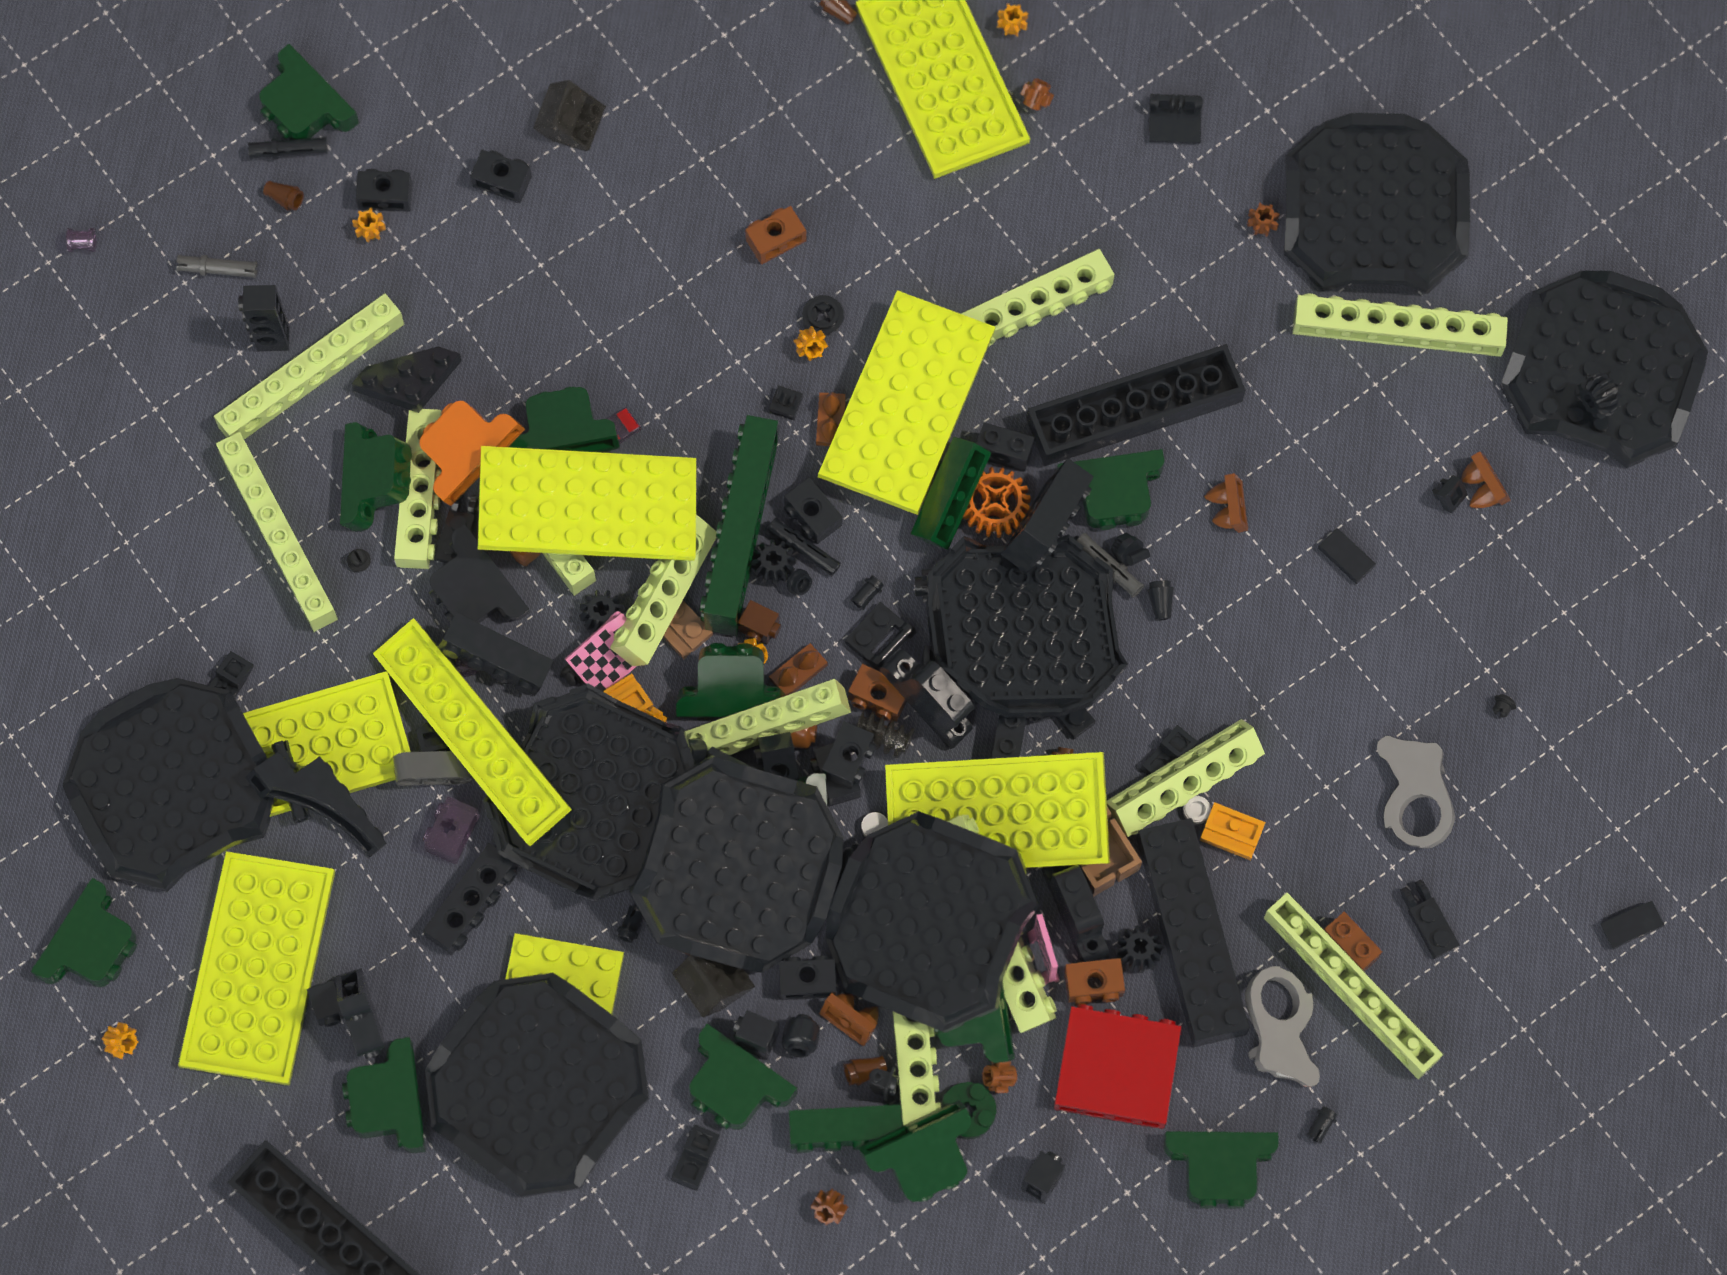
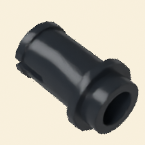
[850,575,884,610]
[617,905,643,943]
[1306,1106,1338,1144]

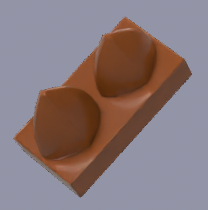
[816,392,846,446]
[1461,451,1511,508]
[1204,473,1248,533]
[769,643,828,696]
[819,993,879,1047]

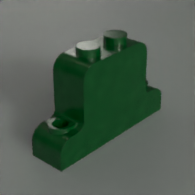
[259,44,359,140]
[510,387,620,452]
[340,422,412,532]
[1056,449,1164,530]
[676,643,785,717]
[31,878,137,987]
[934,981,1015,1063]
[689,1024,798,1130]
[342,1037,426,1154]
[858,1100,971,1202]
[1163,1131,1279,1209]

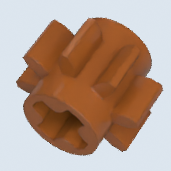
[1020,78,1054,110]
[1247,203,1280,237]
[982,1061,1017,1093]
[811,1189,848,1225]

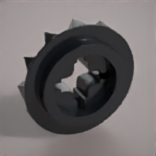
[802,295,844,336]

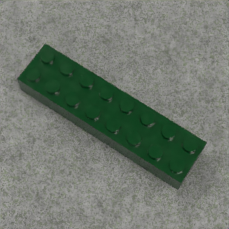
[700,415,779,637]

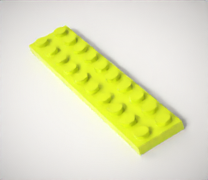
[373,618,572,846]

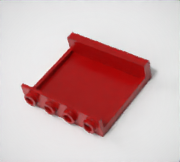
[1053,1004,1181,1129]

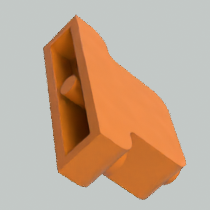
[420,401,525,506]

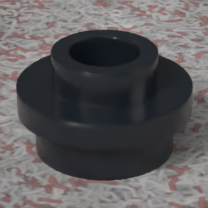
[787,569,812,595]

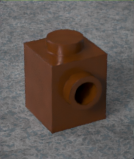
[738,600,782,645]

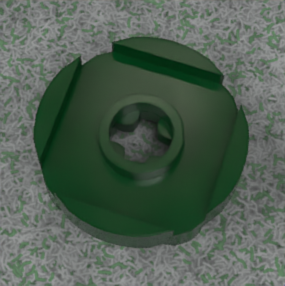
[941,1082,997,1140]

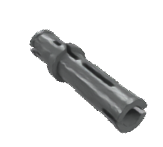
[176,255,258,278]
[1077,533,1144,598]

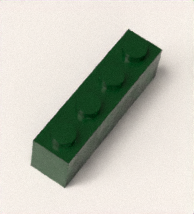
[910,437,991,550]
[789,1105,903,1153]

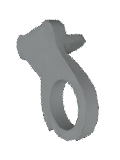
[1377,736,1455,849]
[1245,966,1320,1087]

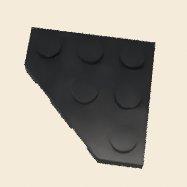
[352,346,462,413]

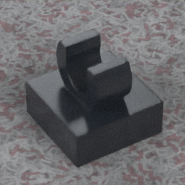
[769,385,803,420]
[1432,475,1468,513]

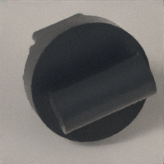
[1111,532,1150,566]

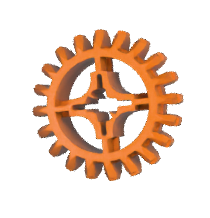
[963,466,1031,538]

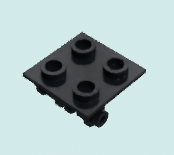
[1149,93,1203,144]

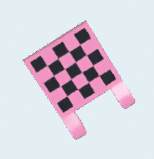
[565,611,636,691]
[1027,914,1060,985]

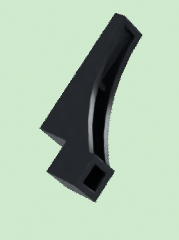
[245,751,387,857]

